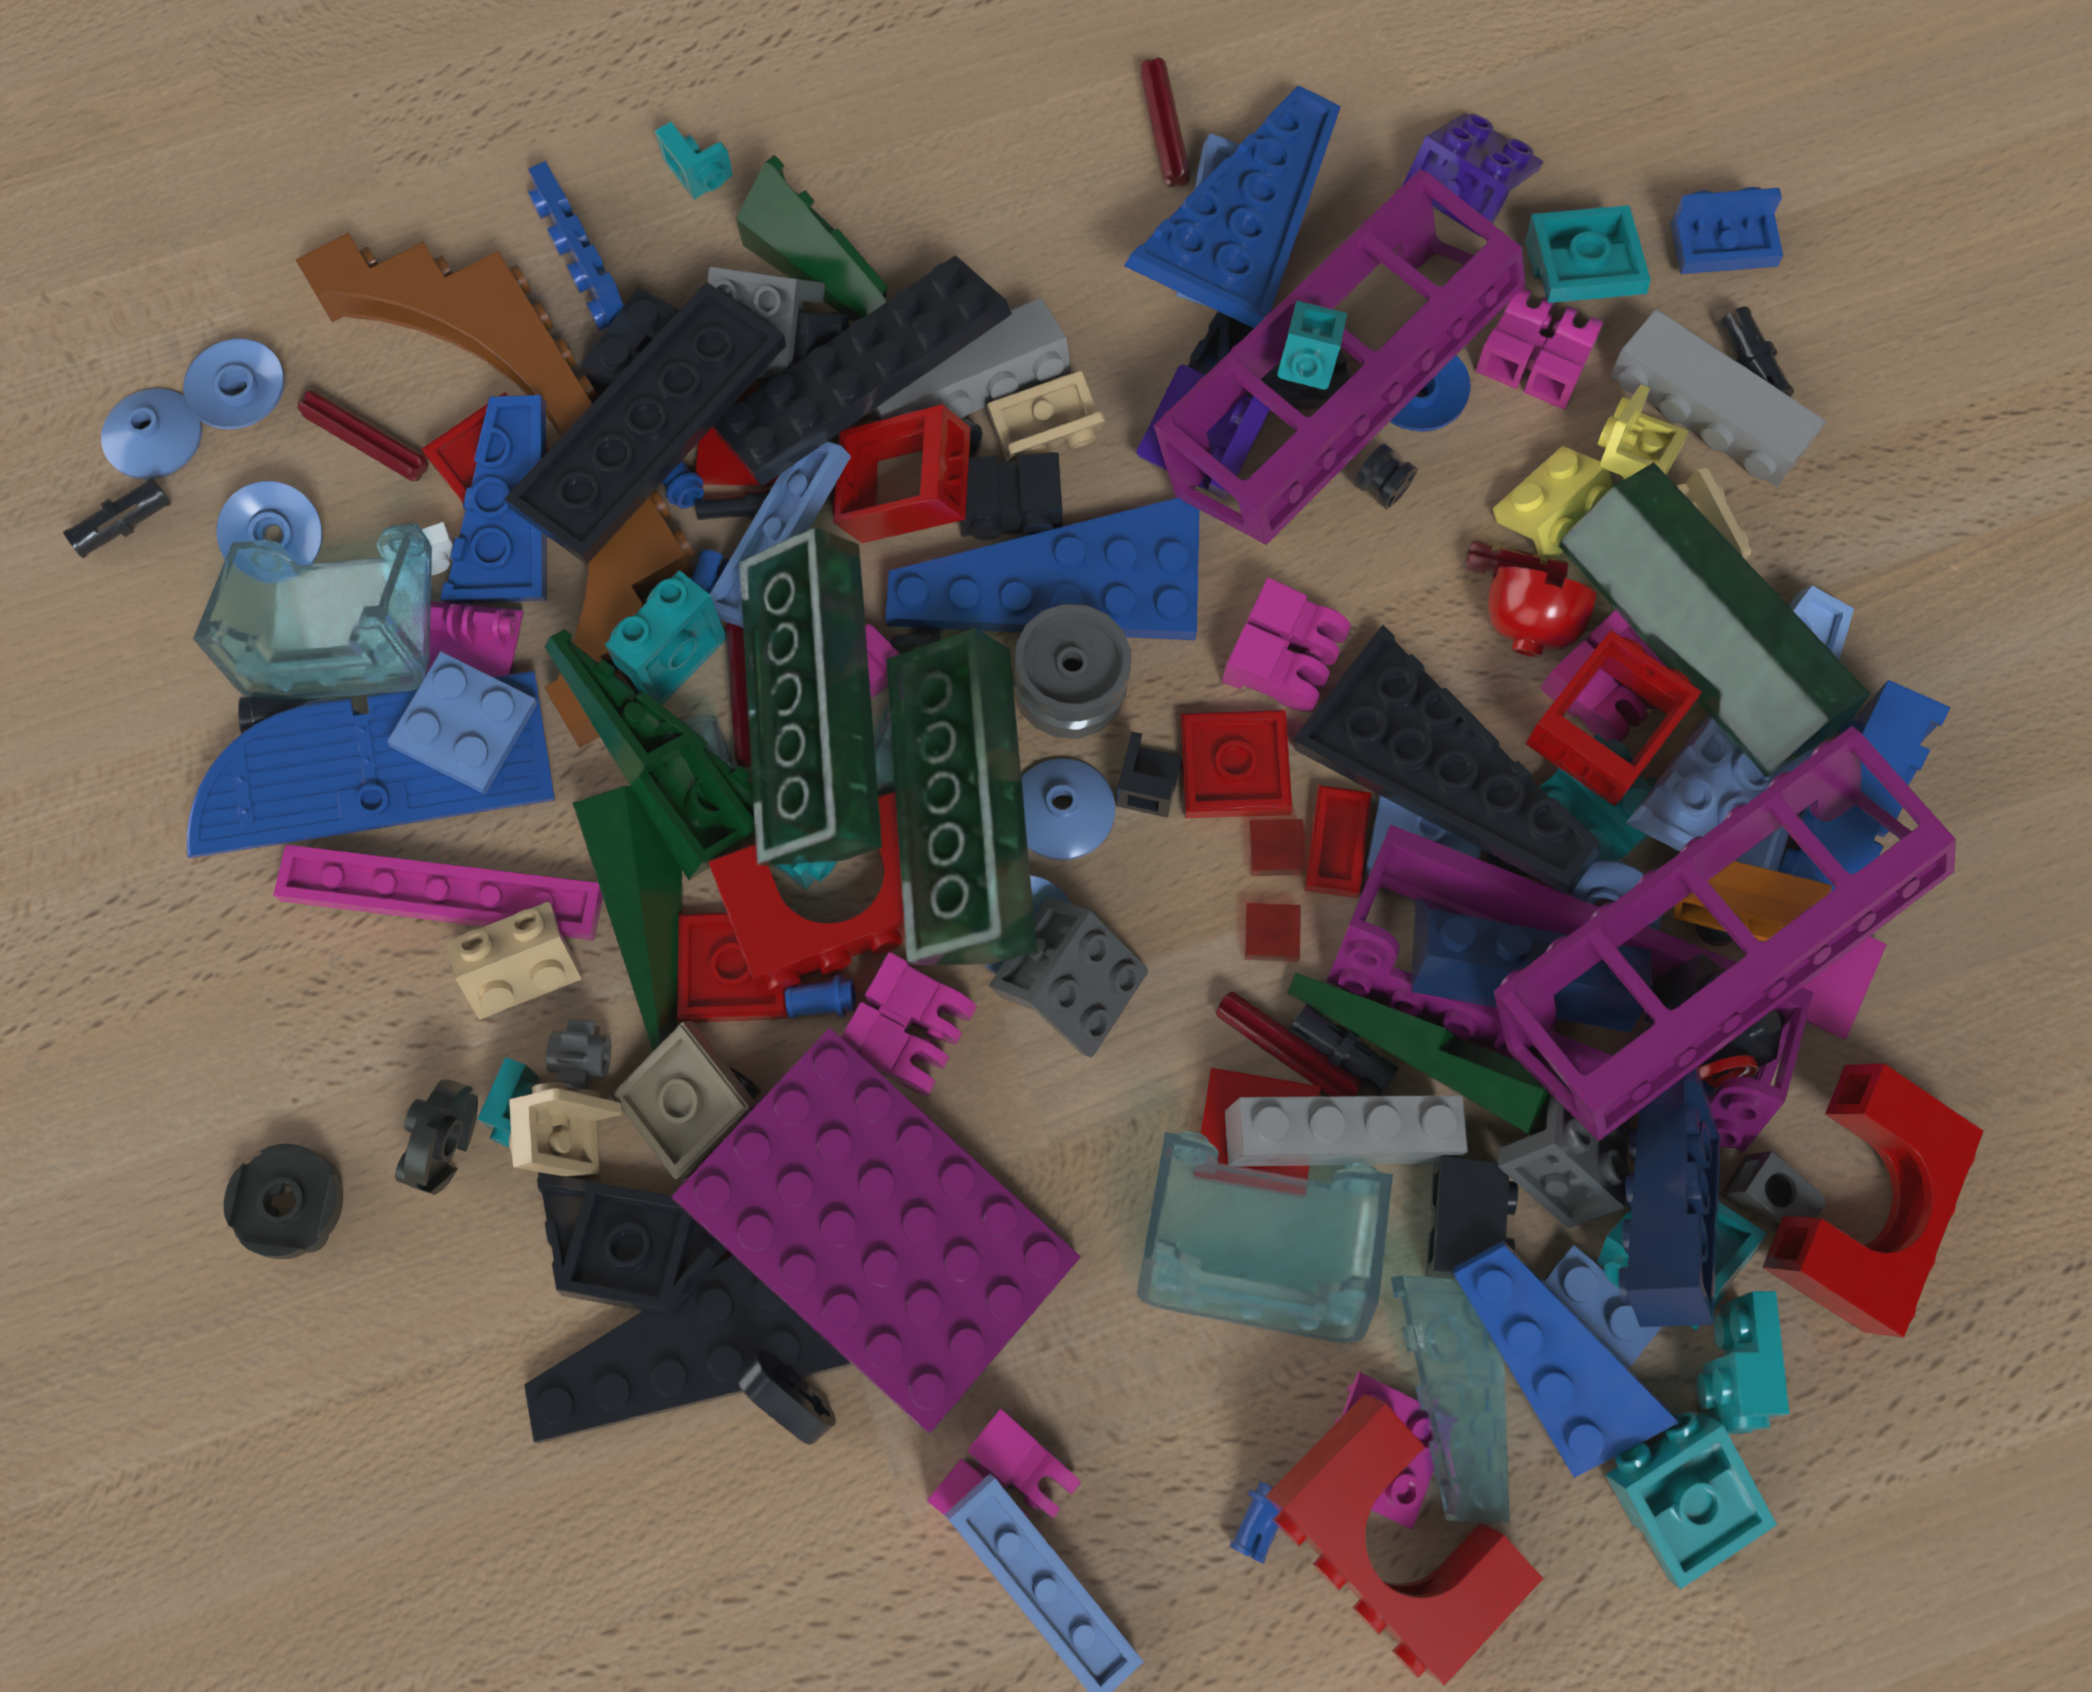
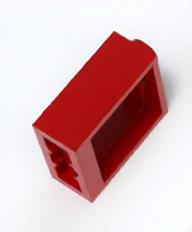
[832,404,970,544]
[1526,630,1702,807]

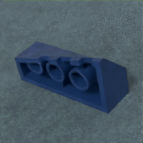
[1411,896,1652,1032]
[1618,1067,1721,1327]

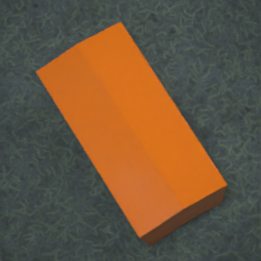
[1673,861,1832,941]

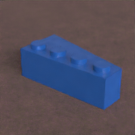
[1778,680,1951,891]

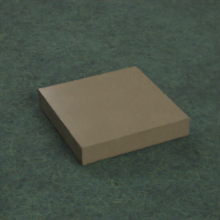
[611,1021,757,1180]

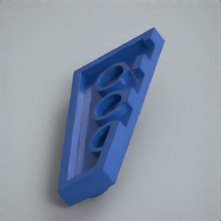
[527,161,624,331]
[440,395,547,604]
[1452,1240,1679,1478]

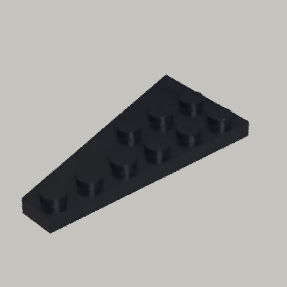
[1293,625,1600,895]
[524,1256,853,1444]

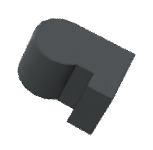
[1721,1151,1826,1232]

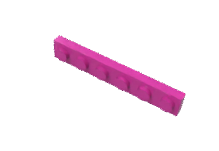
[273,845,603,940]

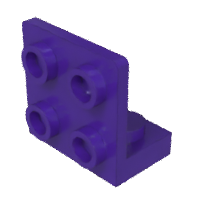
[1401,113,1543,237]
[1136,364,1270,500]

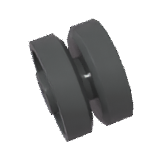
[1013,604,1131,739]

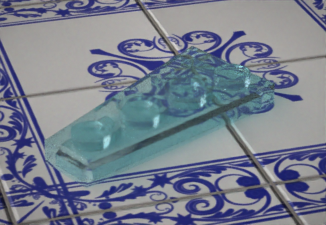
[1390,1275,1510,1523]

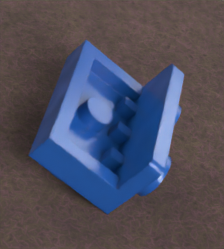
[1670,187,1783,274]

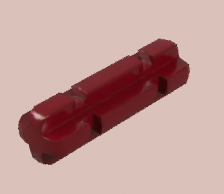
[1465,540,1568,584]

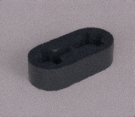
[736,1350,836,1445]

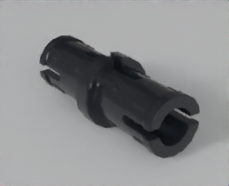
[1719,306,1794,397]
[63,477,172,559]
[1288,1003,1399,1096]

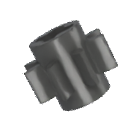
[546,1019,612,1089]

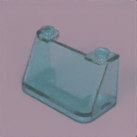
[193,523,432,699]
[1137,1132,1393,1343]

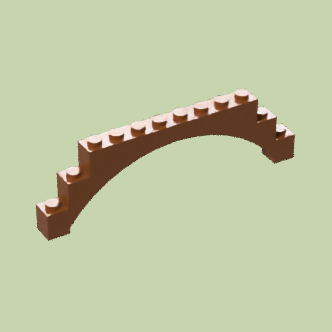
[295,233,695,748]

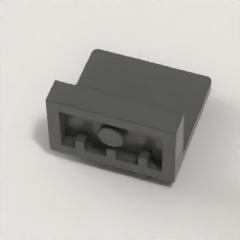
[708,266,825,379]
[989,897,1148,1058]
[1498,1067,1631,1229]

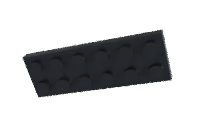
[712,255,1012,487]
[504,282,787,565]

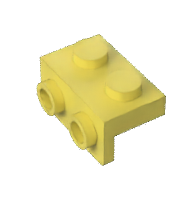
[1598,384,1689,489]
[1492,446,1617,562]

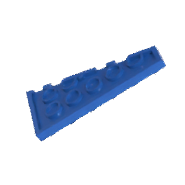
[1124,85,1341,328]
[885,498,1200,640]

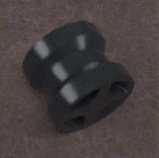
[1353,444,1418,509]

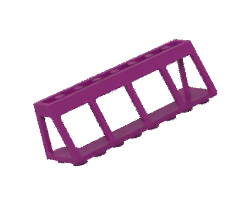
[1154,170,1525,545]
[1493,726,1956,1141]
[1326,824,1813,1152]

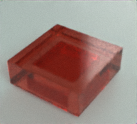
[1248,819,1306,876]
[1244,903,1301,962]

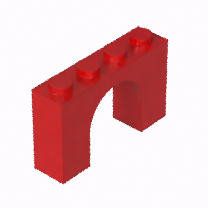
[708,786,961,994]
[1762,1063,1984,1338]
[1265,1394,1543,1686]

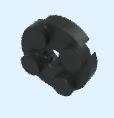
[395,1079,478,1195]
[223,1144,343,1259]

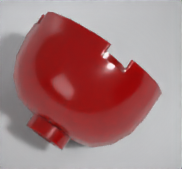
[1488,567,1597,658]

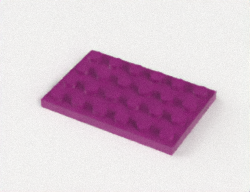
[671,1027,1081,1434]

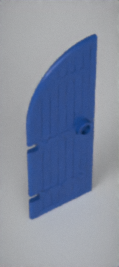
[187,671,555,858]

